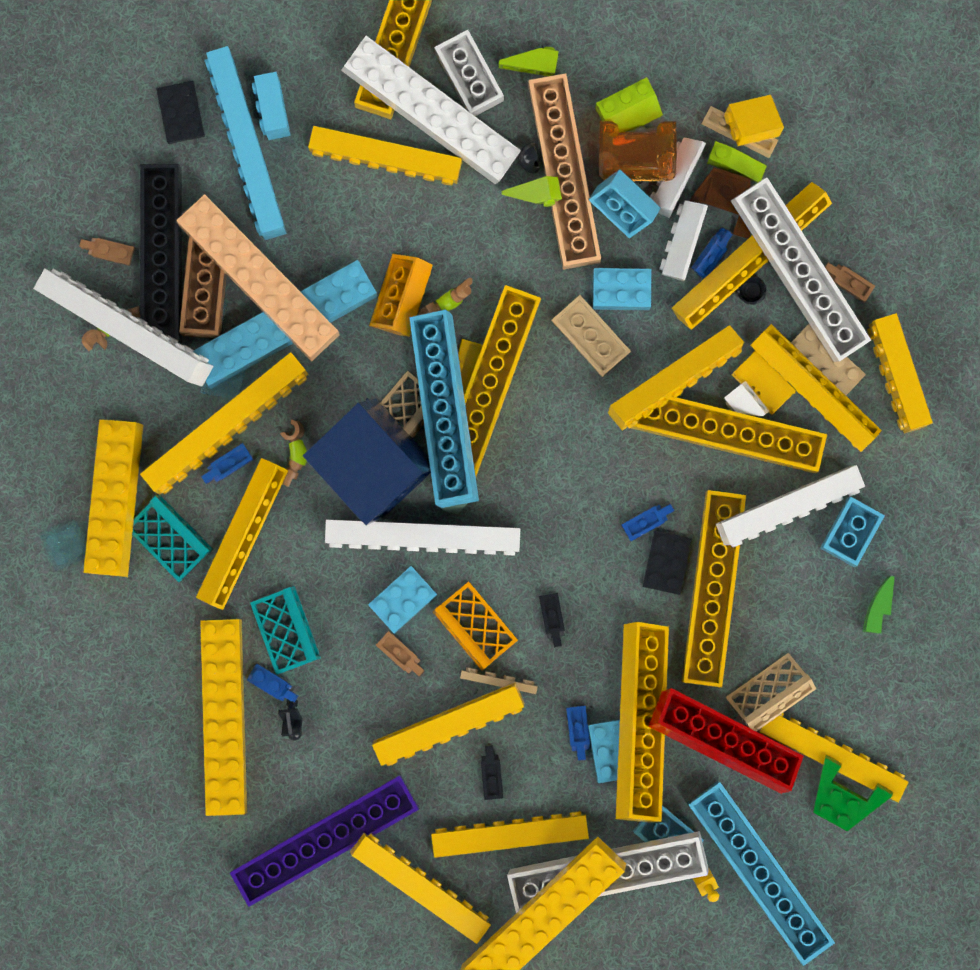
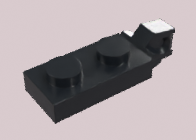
[539,593,565,648]
[481,745,504,800]

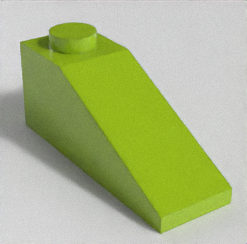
[499,47,559,77]
[707,141,767,183]
[501,176,562,207]

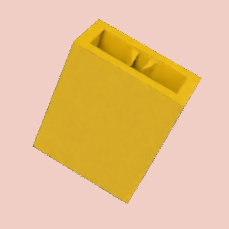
[724,95,784,146]

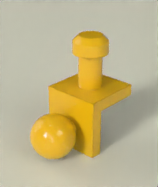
[692,868,719,902]

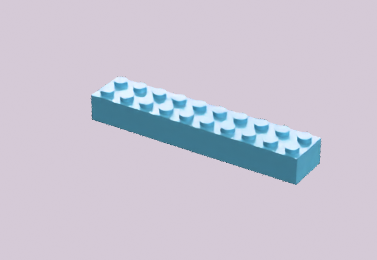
[205,46,287,240]
[193,260,377,389]
[409,310,479,508]
[687,781,835,966]

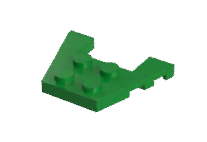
[813,755,893,831]

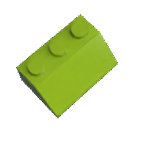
[595,77,663,140]

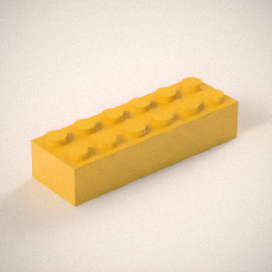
[867,313,933,434]

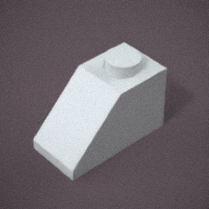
[725,381,769,416]

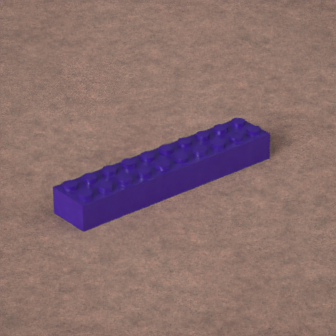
[230,774,420,907]

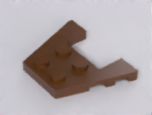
[678,167,750,239]

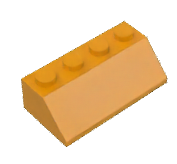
[369,254,433,337]

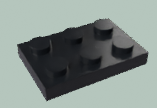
[156,81,205,144]
[642,531,692,595]

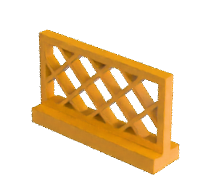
[433,581,518,671]

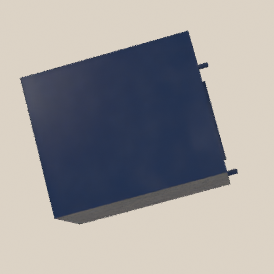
[303,398,431,526]

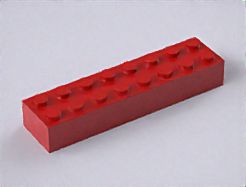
[648,688,804,794]

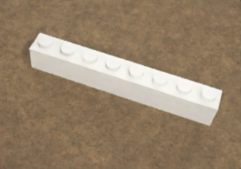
[716,465,865,547]

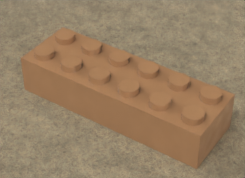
[180,237,227,339]

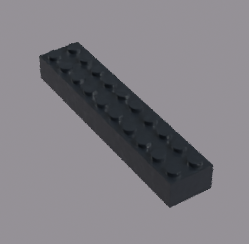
[140,164,182,357]

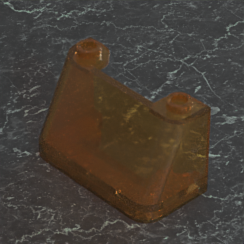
[599,121,677,181]

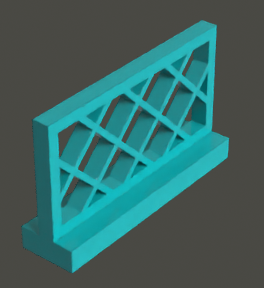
[132,495,213,582]
[250,586,321,675]

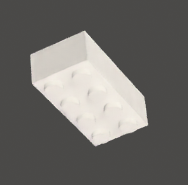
[434,30,504,116]

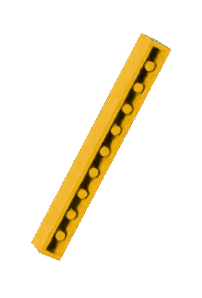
[671,182,832,330]

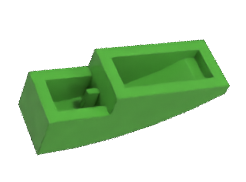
[863,576,894,634]

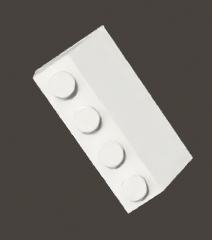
[650,137,706,218]
[659,200,708,281]

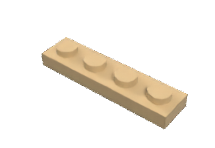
[702,106,778,158]
[460,667,538,694]

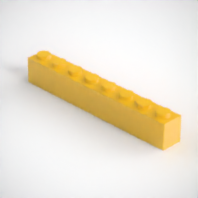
[308,126,462,186]
[750,324,882,452]
[608,325,744,431]
[196,458,288,610]
[372,682,525,766]
[758,713,909,803]
[431,811,589,858]
[350,833,491,944]

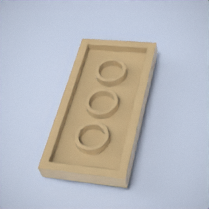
[551,295,631,377]
[791,324,866,395]

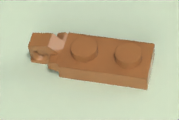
[79,238,135,266]
[825,262,875,303]
[376,631,424,676]

